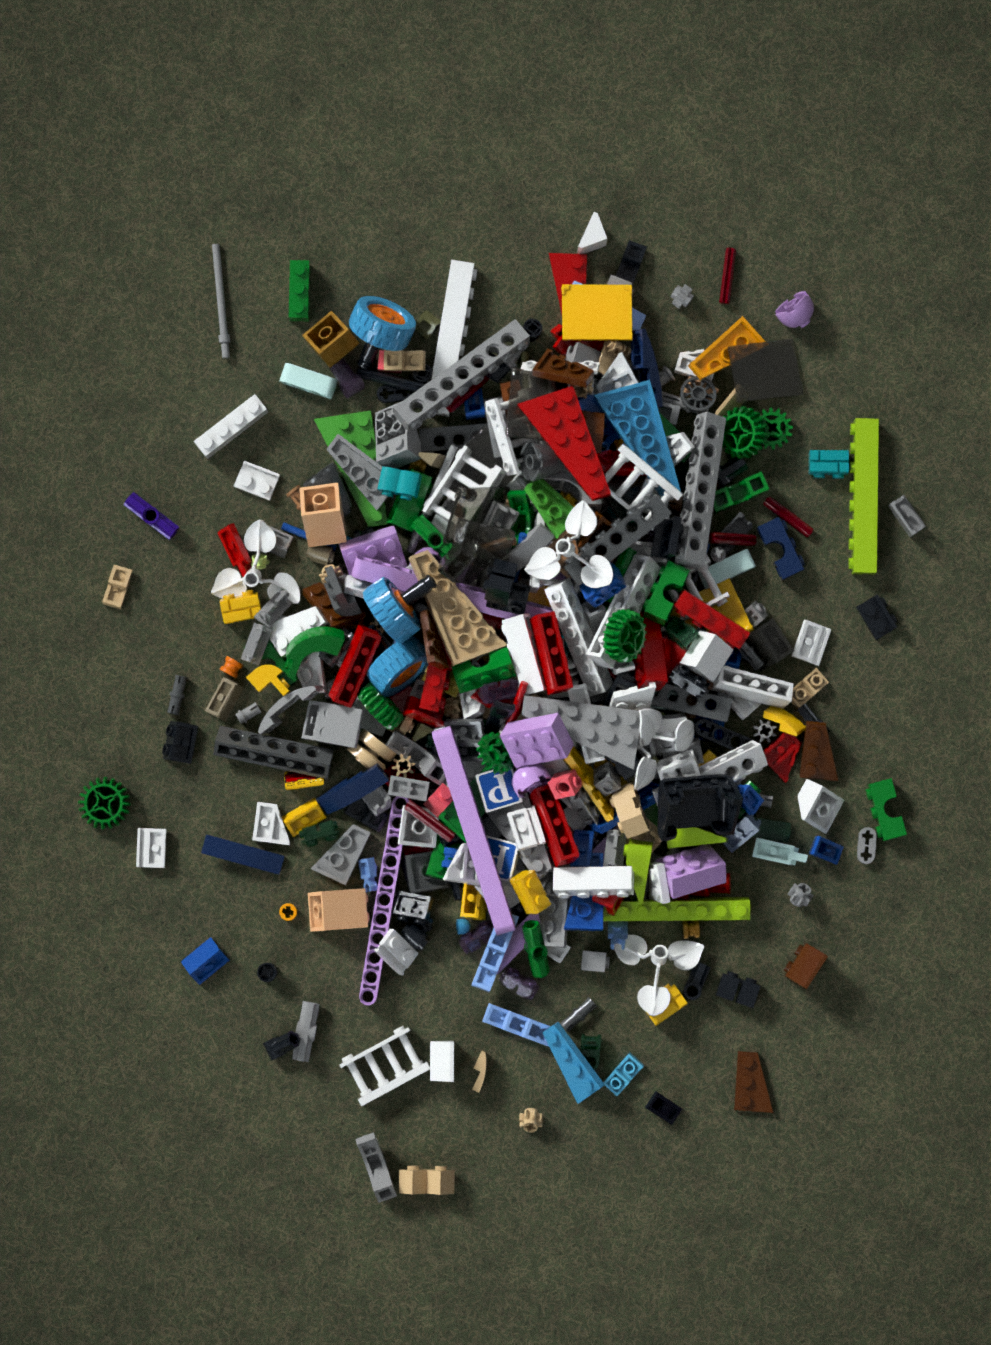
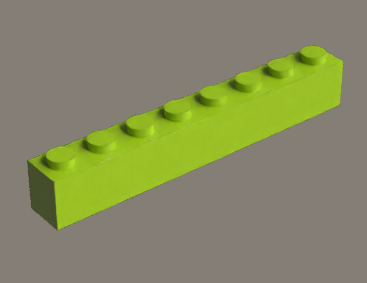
[848,418,879,575]
[603,897,750,921]

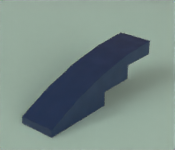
[631,329,663,408]
[316,763,389,814]
[201,834,284,875]

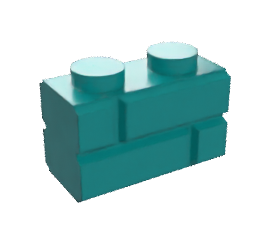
[808,450,849,479]

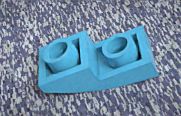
[603,1052,644,1096]

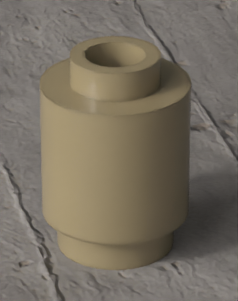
[306,545,336,565]

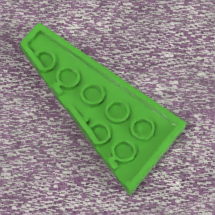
[314,411,388,527]

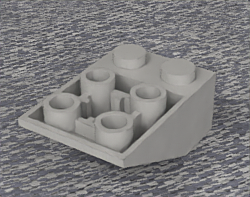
[375,402,421,469]
[301,700,364,748]

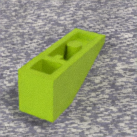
[667,827,728,848]
[623,839,653,904]

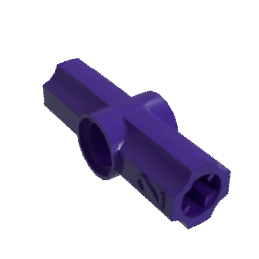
[123,492,180,541]

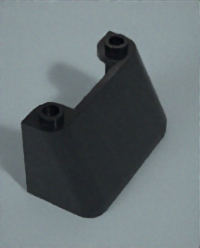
[657,774,743,841]

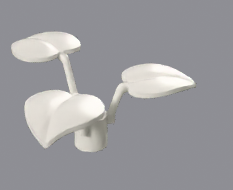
[524,500,613,588]
[211,520,300,604]
[634,709,694,790]
[614,935,704,1016]

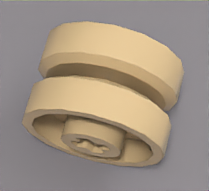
[347,728,397,771]

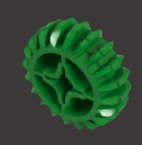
[722,406,768,459]
[602,609,647,663]
[357,682,403,730]
[78,777,131,830]

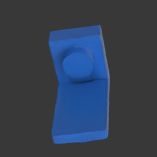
[736,785,764,815]

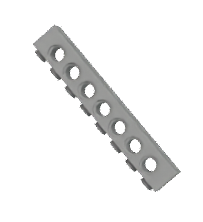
[394,319,530,432]
[674,412,726,569]

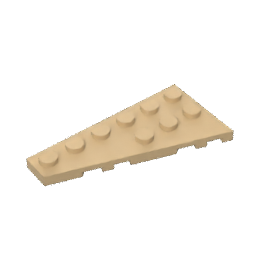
[409,550,507,666]

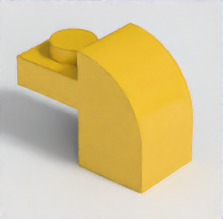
[246,665,290,696]

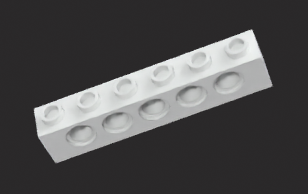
[586,554,661,669]
[545,577,613,697]
[652,740,768,806]

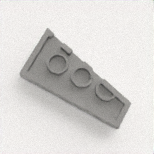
[327,434,388,511]

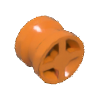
[219,656,244,678]

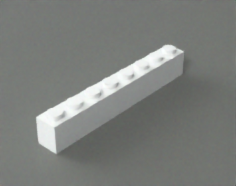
[428,260,477,417]

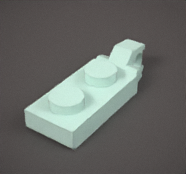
[752,838,808,865]

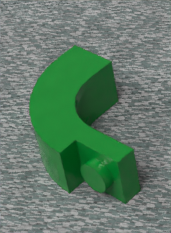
[506,490,535,553]
[284,626,345,679]

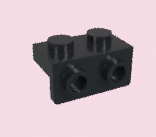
[651,516,683,559]

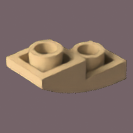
[791,668,829,709]

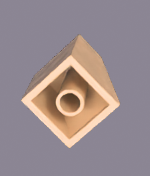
[300,483,347,547]
[308,888,370,932]

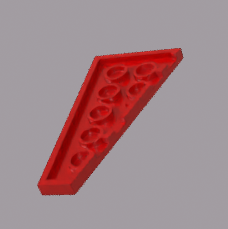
[517,386,611,501]

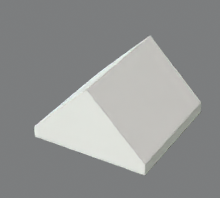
[577,212,607,254]
[680,631,733,683]
[398,805,439,848]
[430,1041,454,1082]

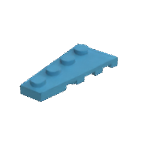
[543,1022,605,1104]

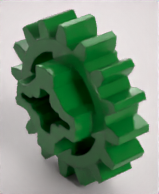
[759,407,793,450]
[476,732,514,774]

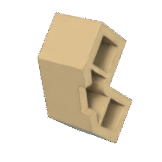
[609,781,649,839]
[399,1165,455,1195]

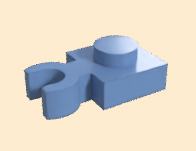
[358,857,378,892]
[608,921,628,950]

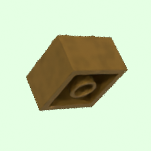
[302,311,359,368]

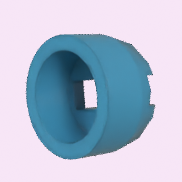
[456,919,471,935]

